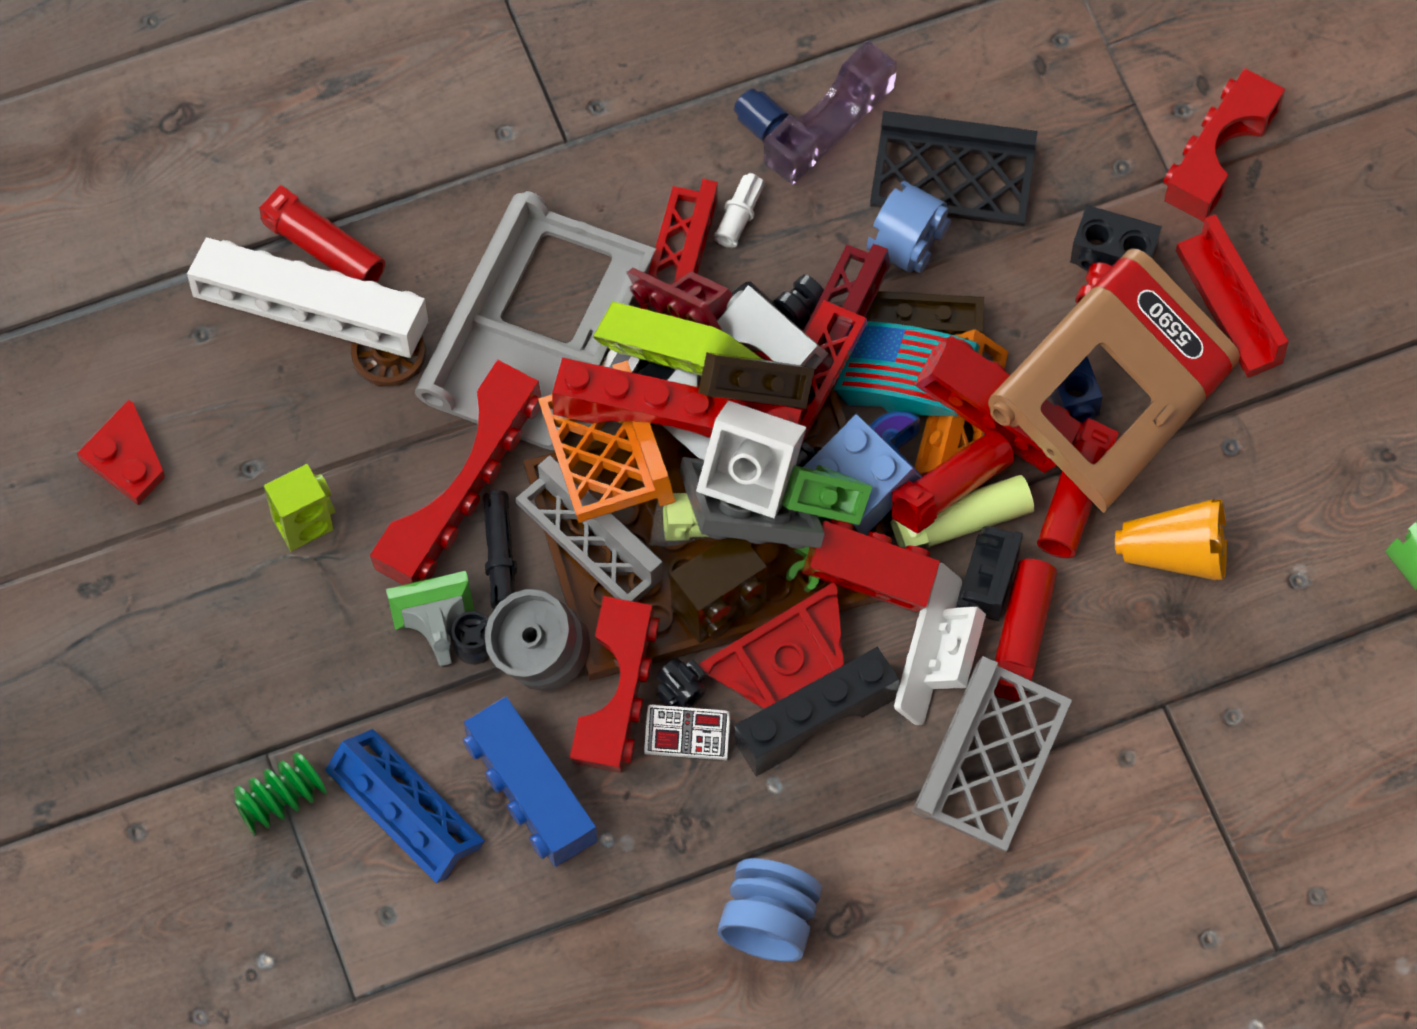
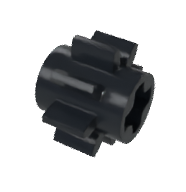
[656,658,706,708]

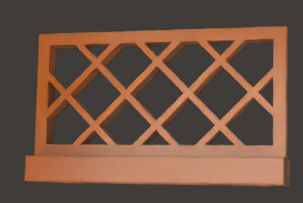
[538,360,675,523]

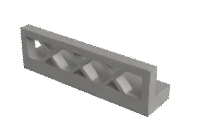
[516,456,663,602]

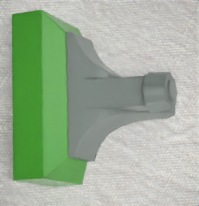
[386,571,475,666]

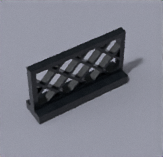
[870,111,1038,227]

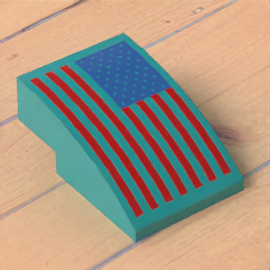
[834,321,980,416]

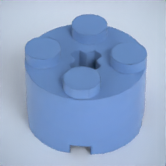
[866,181,951,273]

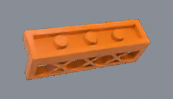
[914,329,1009,476]

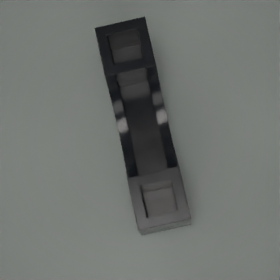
[735,646,899,777]

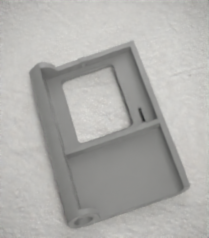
[415,191,656,450]

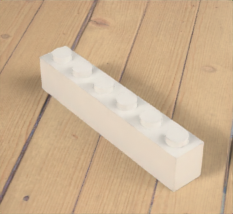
[187,237,428,358]

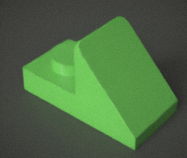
[782,465,872,525]

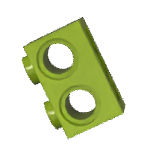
[264,464,335,552]

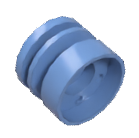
[718,858,822,962]

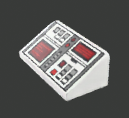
[644,705,730,760]

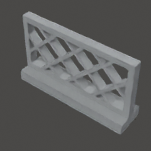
[912,656,1072,852]

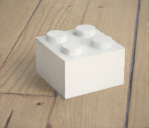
[696,401,806,518]

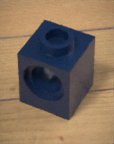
[1051,356,1103,423]

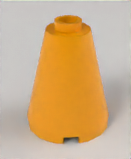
[1115,499,1227,581]

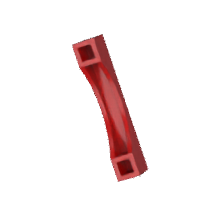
[552,357,801,438]
[370,359,542,585]

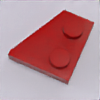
[77,400,165,505]

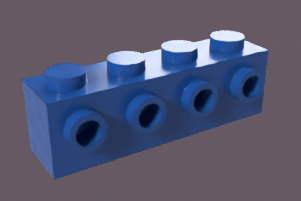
[462,696,598,867]

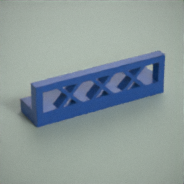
[325,729,485,883]

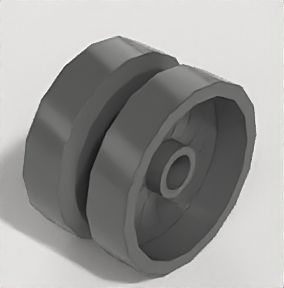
[484,589,590,691]

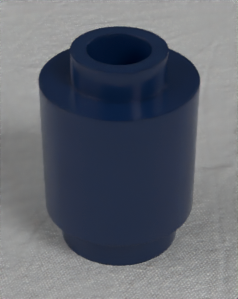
[734,89,791,144]

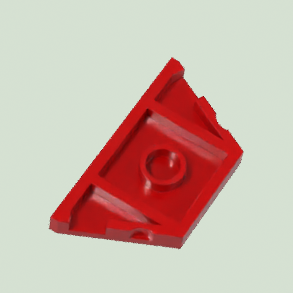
[698,582,844,709]

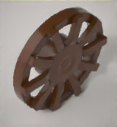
[351,336,426,387]

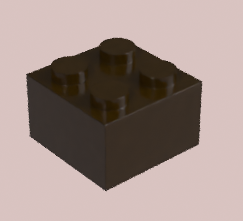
[670,537,767,644]

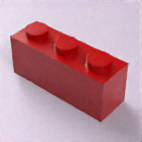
[802,519,940,613]

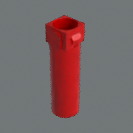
[259,184,386,283]
[1037,418,1119,558]
[892,431,1014,534]
[994,559,1057,702]

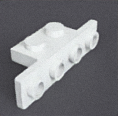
[894,563,986,725]

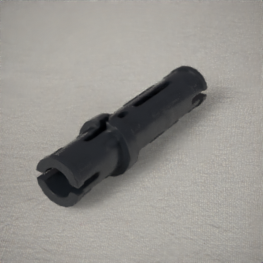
[483,490,517,609]

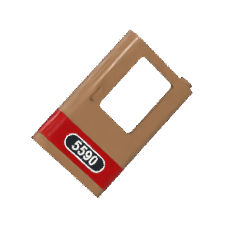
[988,249,1240,513]

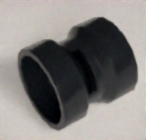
[773,274,824,328]
[451,611,490,665]

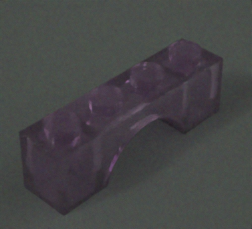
[764,40,897,185]

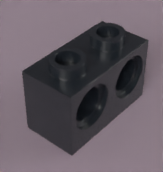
[1070,205,1162,271]

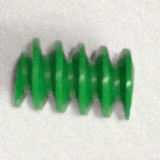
[234,752,328,836]

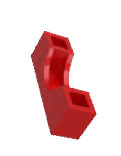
[1163,68,1285,222]
[570,596,660,773]

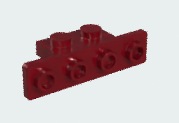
[626,268,733,331]

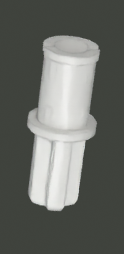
[714,173,764,248]

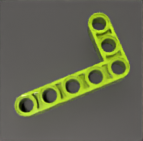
[593,302,763,376]

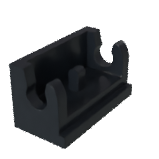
[956,527,1023,622]

